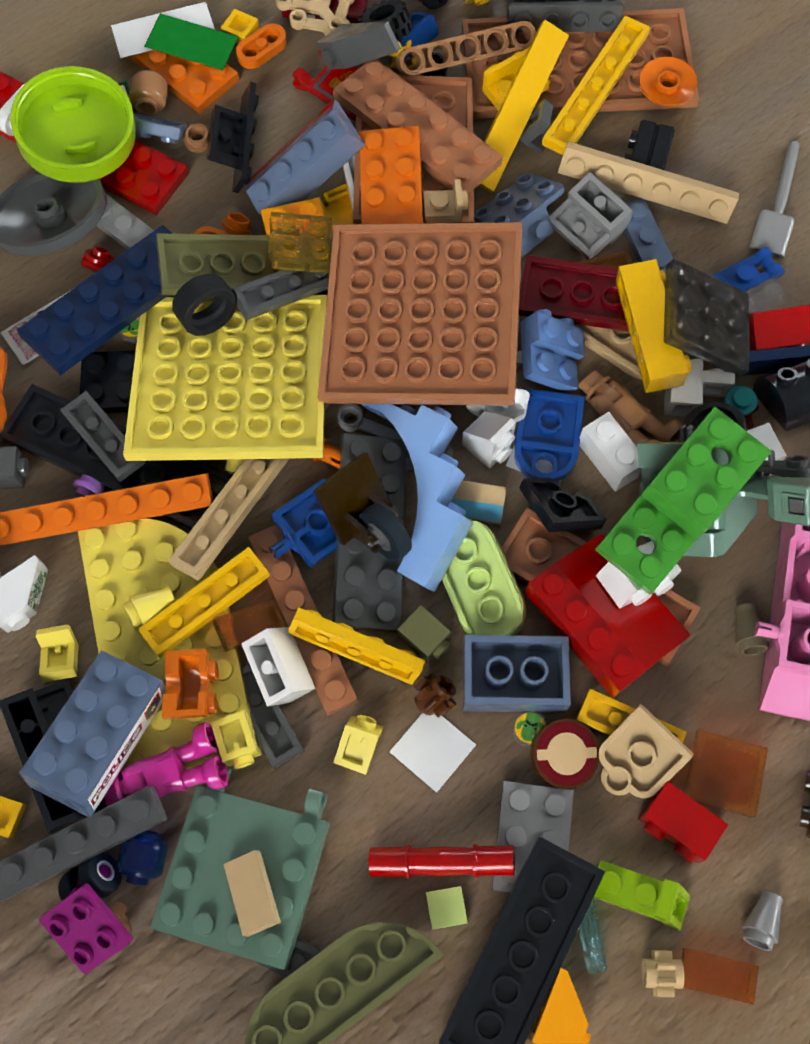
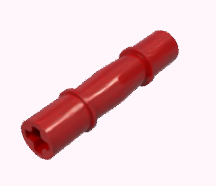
[368,844,515,879]

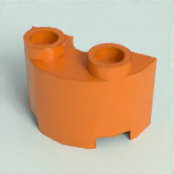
[162,648,219,720]

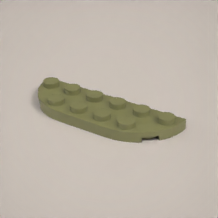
[245,922,443,1044]

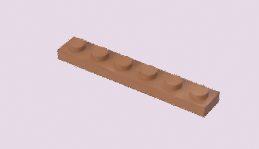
[248,525,358,716]

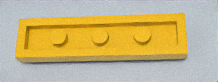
[138,547,271,658]
[287,607,425,685]

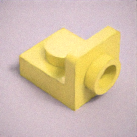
[210,710,262,769]
[333,715,383,775]

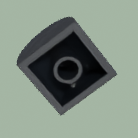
[753,359,810,431]

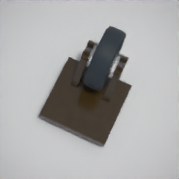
[313,452,412,561]

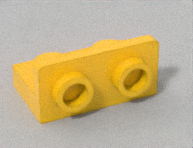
[482,48,550,111]

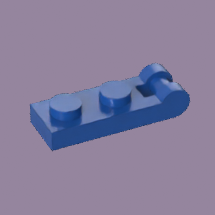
[702,247,785,311]

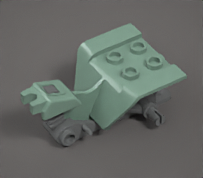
[637,425,810,557]

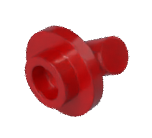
[81,246,115,272]

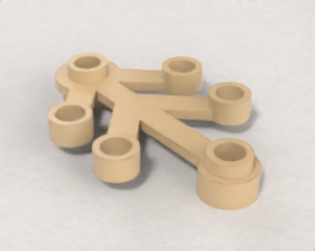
[276,0,354,36]

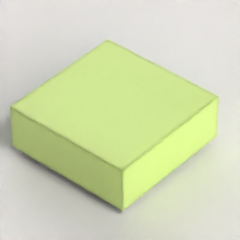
[426,886,468,930]

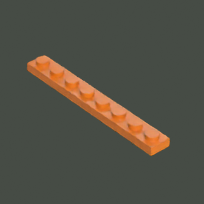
[0,473,214,546]

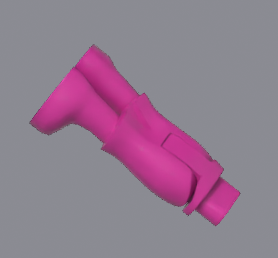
[104,722,228,807]

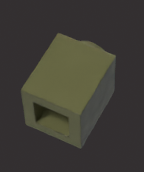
[398,605,451,664]

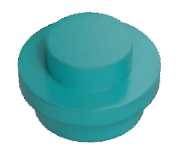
[724,386,758,416]

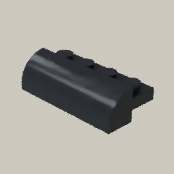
[0,679,107,834]

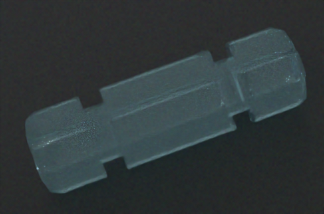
[579,899,607,973]

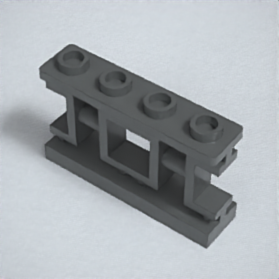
[505,0,624,32]

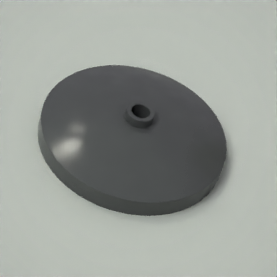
[0,171,107,256]

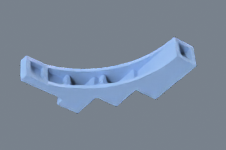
[362,404,473,592]

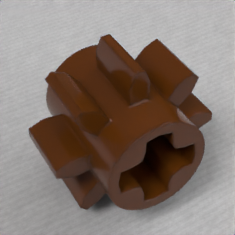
[414,673,456,718]

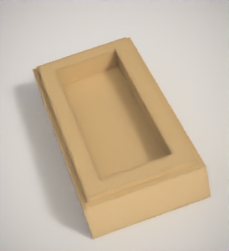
[223,850,281,937]

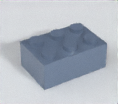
[463,635,571,713]

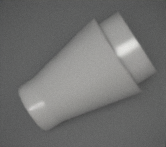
[742,891,783,951]

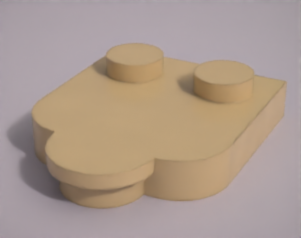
[599,704,694,798]

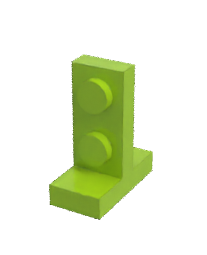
[593,860,691,931]

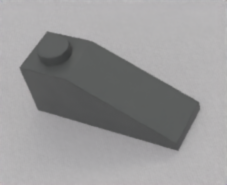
[317,21,401,69]

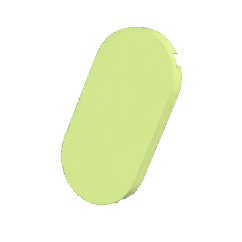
[442,519,526,636]

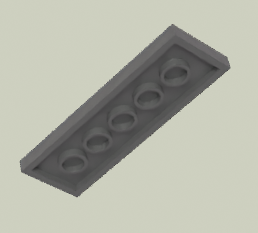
[332,433,406,633]

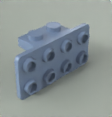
[474,173,565,258]

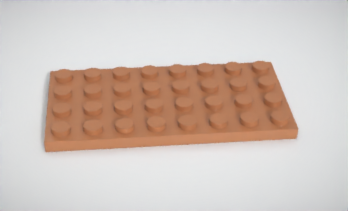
[462,8,699,119]

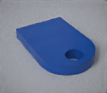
[514,388,585,482]

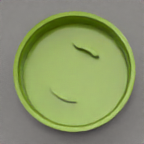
[10,66,136,183]

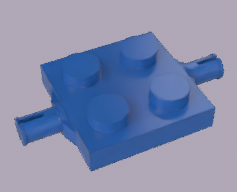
[269,479,336,568]

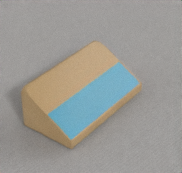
[451,480,506,526]

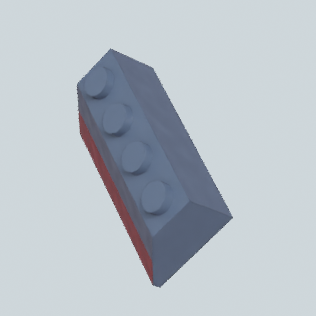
[246,99,365,215]

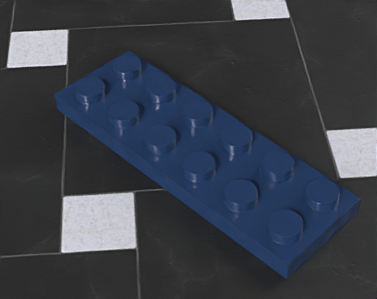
[17,225,173,376]

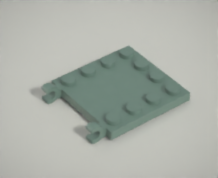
[150,768,330,970]

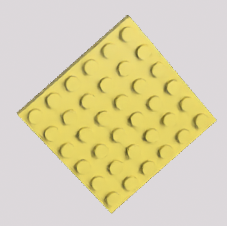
[123,295,327,461]

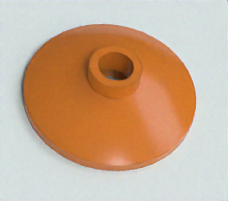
[639,57,698,106]

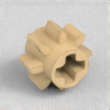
[641,950,684,998]

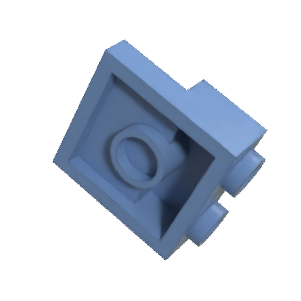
[520,309,585,394]

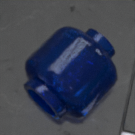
[117,830,168,885]

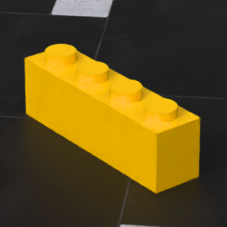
[616,259,691,393]

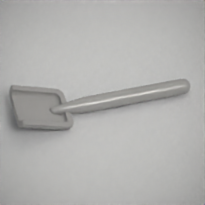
[749,141,800,258]

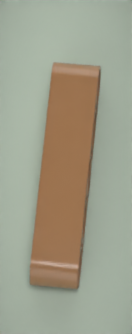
[395,21,536,76]

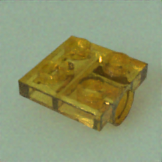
[268,212,333,273]

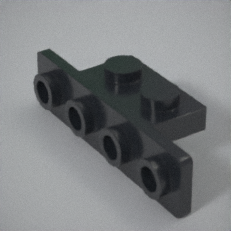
[207,81,259,193]

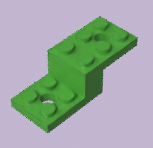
[595,407,772,595]

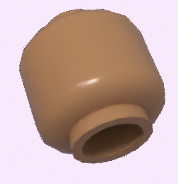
[129,70,169,116]

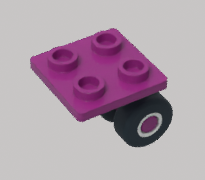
[39,852,133,974]

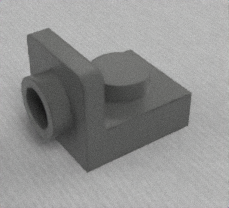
[519,99,554,154]

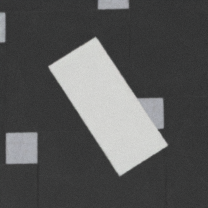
[111,2,215,58]

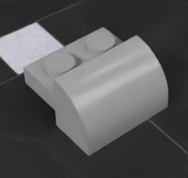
[549,172,633,261]

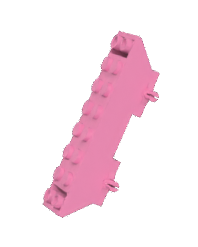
[754,522,810,721]

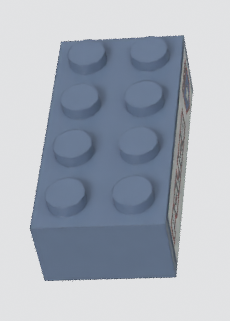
[19,650,166,818]

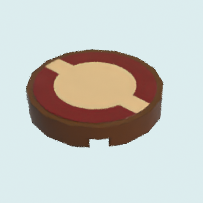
[530,718,599,789]

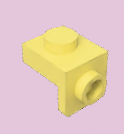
[36,625,79,683]

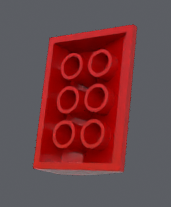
[525,533,691,698]

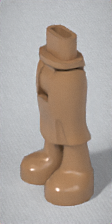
[578,370,683,447]

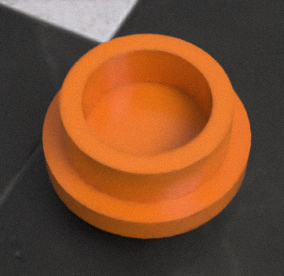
[221,212,252,235]

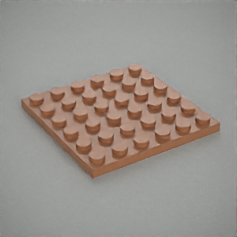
[318,222,523,405]

